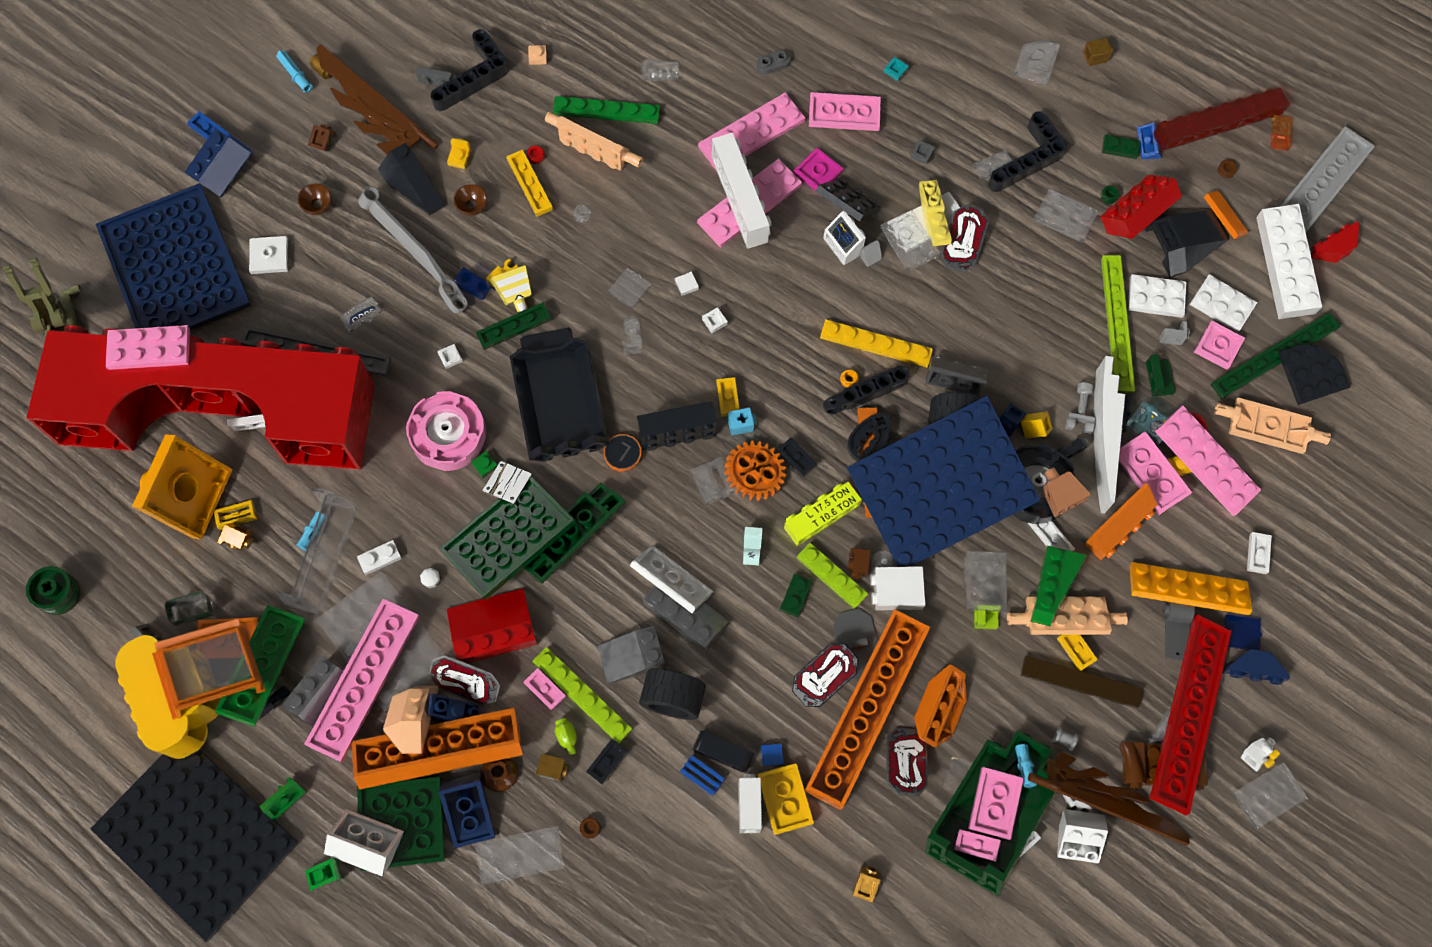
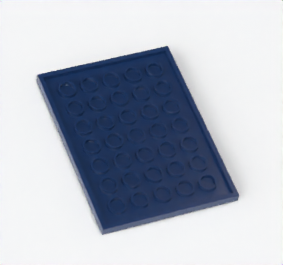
[96,183,251,330]
[846,396,1041,567]

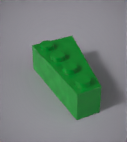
[1030,545,1086,627]

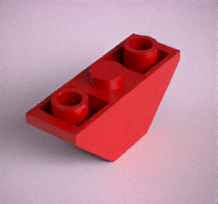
[1310,221,1359,263]

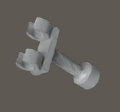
[1065,382,1095,434]

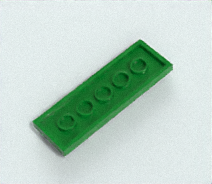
[215,605,305,727]

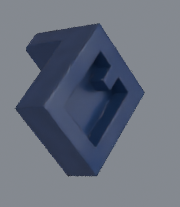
[999,403,1027,437]

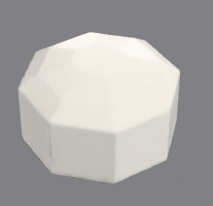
[420,568,441,588]

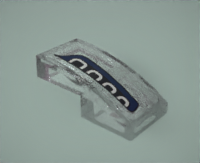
[339,297,383,333]

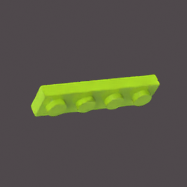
[797,543,868,609]

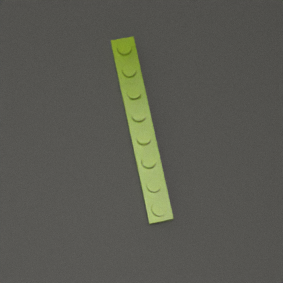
[1101,255,1135,393]

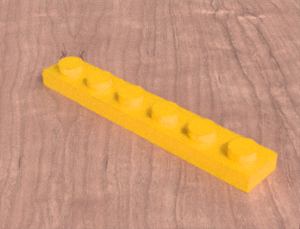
[820,319,933,368]

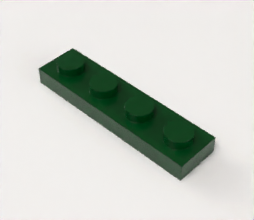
[476,302,552,350]

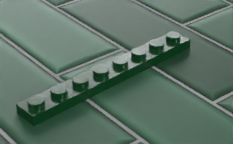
[1211,312,1341,400]

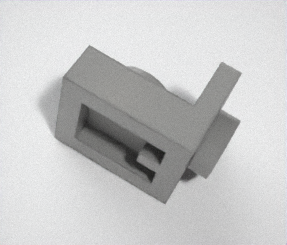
[1159,321,1190,345]

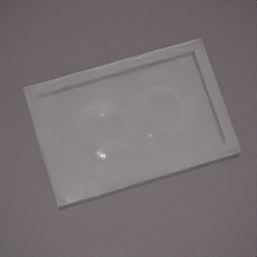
[1232,762,1308,829]

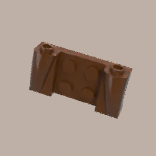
[1119,742,1208,790]

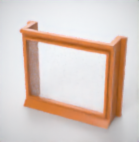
[152,618,265,720]

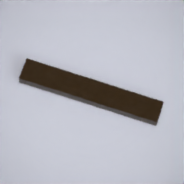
[1020,656,1143,709]

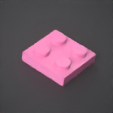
[1194,320,1245,370]

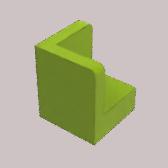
[974,605,1001,629]

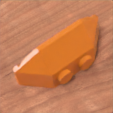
[914,664,967,747]

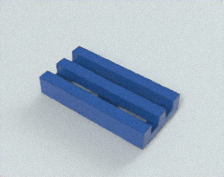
[680,755,725,796]

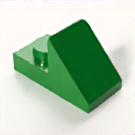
[305,858,343,891]

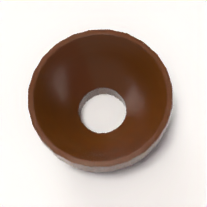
[298,183,332,215]
[454,184,487,216]
[481,758,518,792]

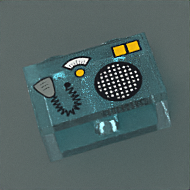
[1127,402,1169,446]

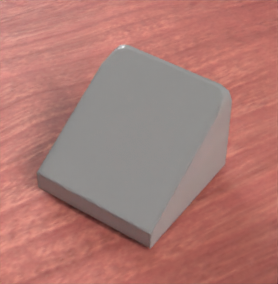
[860,240,882,267]

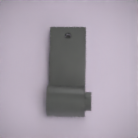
[1162,602,1195,661]

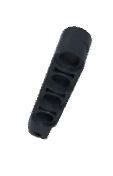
[823,365,910,414]

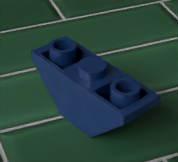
[1223,649,1290,685]
[427,694,482,722]

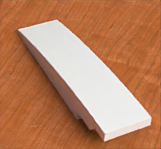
[1094,356,1125,514]

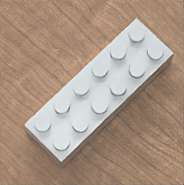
[712,133,771,249]
[1256,204,1322,319]

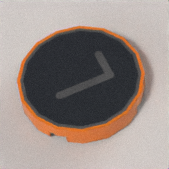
[604,434,641,472]

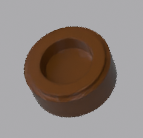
[1218,160,1237,178]
[580,817,601,839]

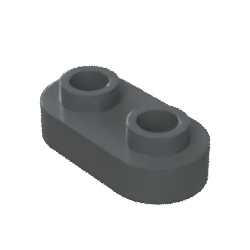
[757,50,790,74]

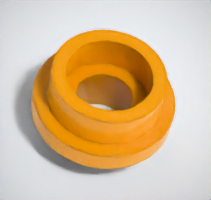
[840,370,859,388]

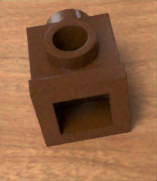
[848,548,870,580]

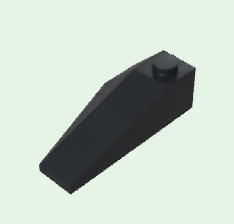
[378,143,445,216]

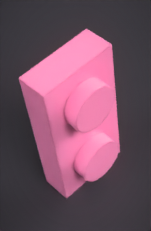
[523,668,566,711]
[954,829,1001,862]

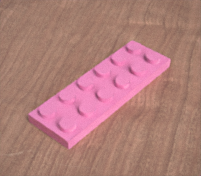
[698,93,805,171]
[697,159,802,248]
[1155,406,1261,516]

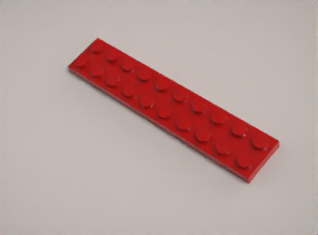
[1150,614,1231,815]

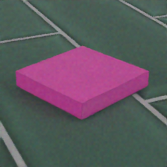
[793,148,844,191]

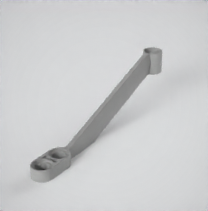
[358,186,467,314]

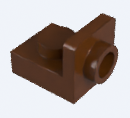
[308,123,336,152]

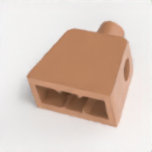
[1043,467,1091,518]

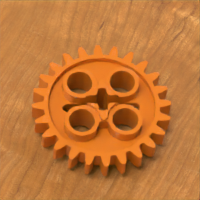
[724,440,786,501]

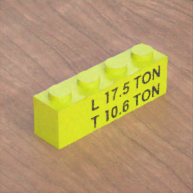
[784,482,862,546]

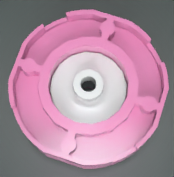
[406,391,486,471]

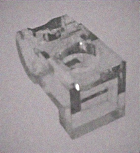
[623,316,642,355]

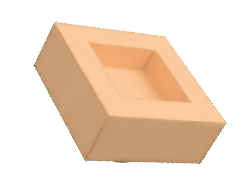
[528,45,547,65]

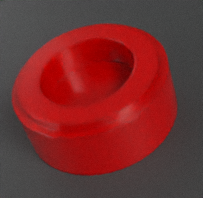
[526,145,545,164]

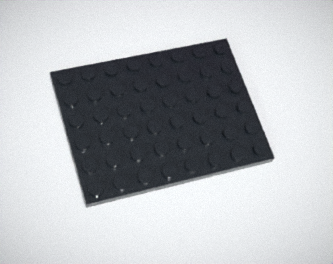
[90,749,299,942]

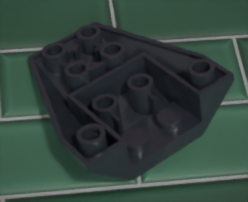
[1145,210,1228,278]

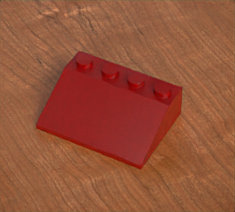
[447,588,537,664]

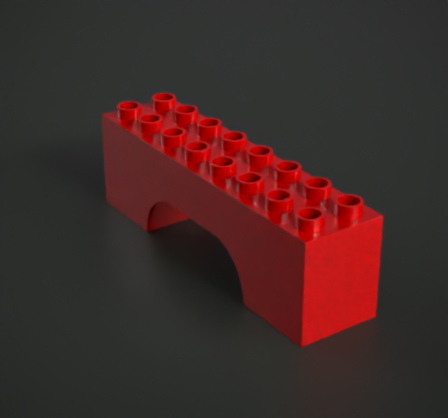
[26,325,375,470]

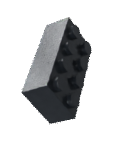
[637,401,717,451]

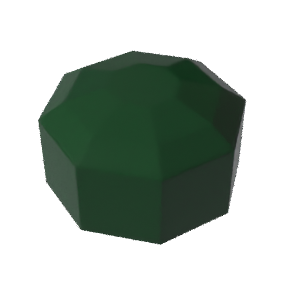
[1100,186,1119,204]

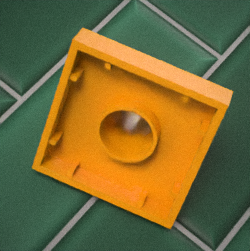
[132,434,233,540]

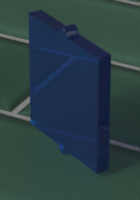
[1225,615,1262,651]

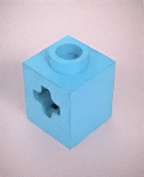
[727,408,757,436]

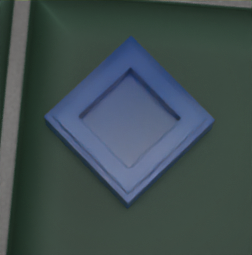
[761,744,783,767]

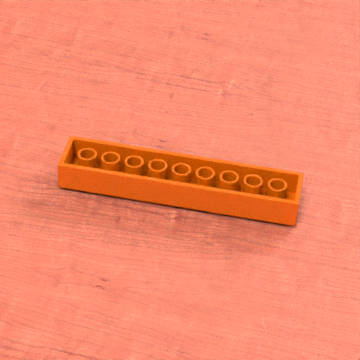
[804,609,930,810]

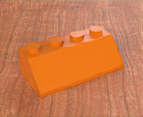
[1084,483,1158,560]

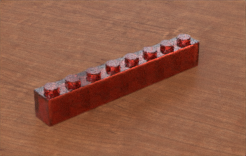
[1153,88,1290,151]

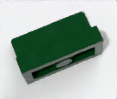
[1145,354,1175,397]

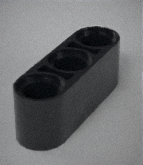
[692,731,754,773]

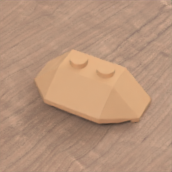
[383,686,439,753]

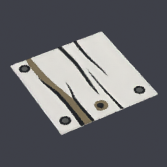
[482,461,531,504]

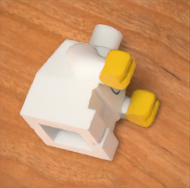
[1241,737,1280,772]

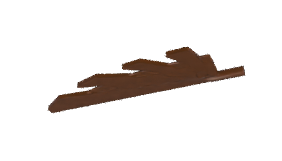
[316,44,439,155]
[1027,752,1190,846]

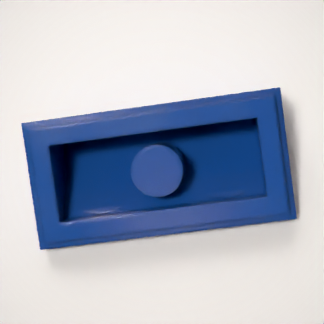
[1137,122,1162,159]

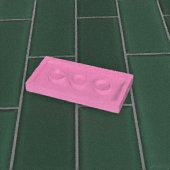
[809,92,881,131]
[106,325,190,370]
[1119,432,1192,515]

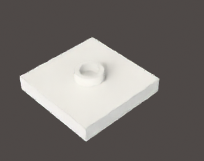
[249,236,288,274]

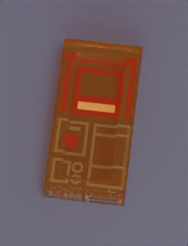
[1271,115,1291,151]

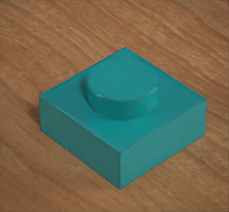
[884,57,909,82]

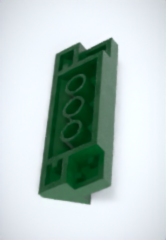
[523,482,626,584]

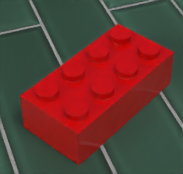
[1100,174,1182,239]

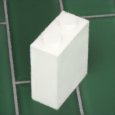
[870,567,925,610]
[738,774,762,833]

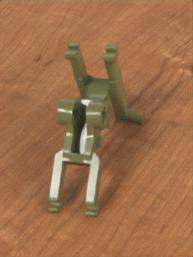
[3,258,81,336]

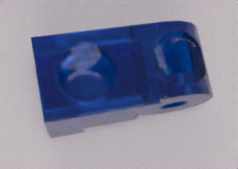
[454,267,492,300]

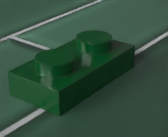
[1101,134,1140,159]
[779,574,812,618]

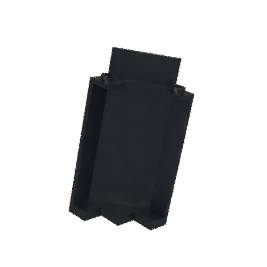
[509,328,609,462]

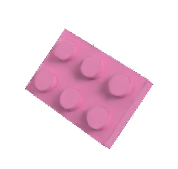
[968,767,1023,840]

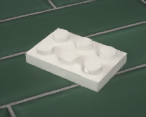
[1128,274,1186,318]
[1189,274,1257,333]

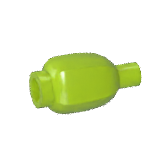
[554,718,577,756]

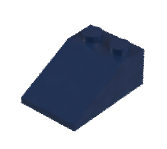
[439,772,495,848]

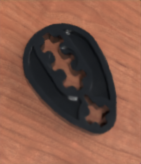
[847,413,890,461]

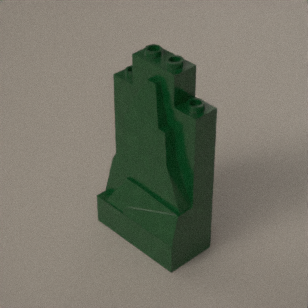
[925,731,1057,897]

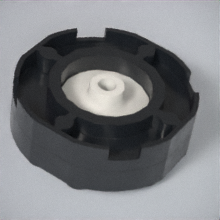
[1013,444,1075,524]

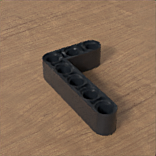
[430,29,508,111]
[988,111,1067,192]

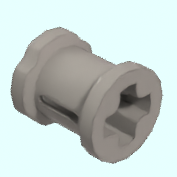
[1052,726,1078,752]

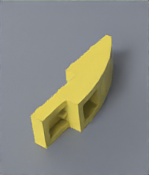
[919,180,952,246]

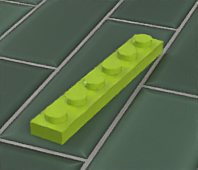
[532,647,632,744]

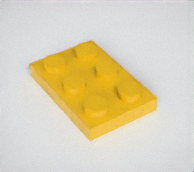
[757,763,814,835]

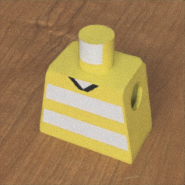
[490,265,532,312]

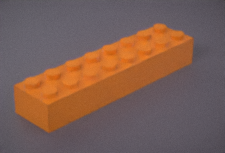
[352,708,523,789]

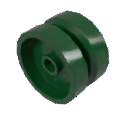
[26,566,81,615]

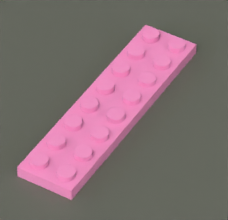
[304,599,420,763]

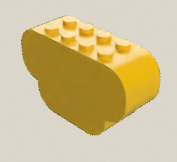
[115,635,222,759]

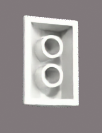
[324,809,404,876]

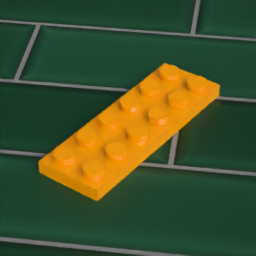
[1129,562,1252,615]

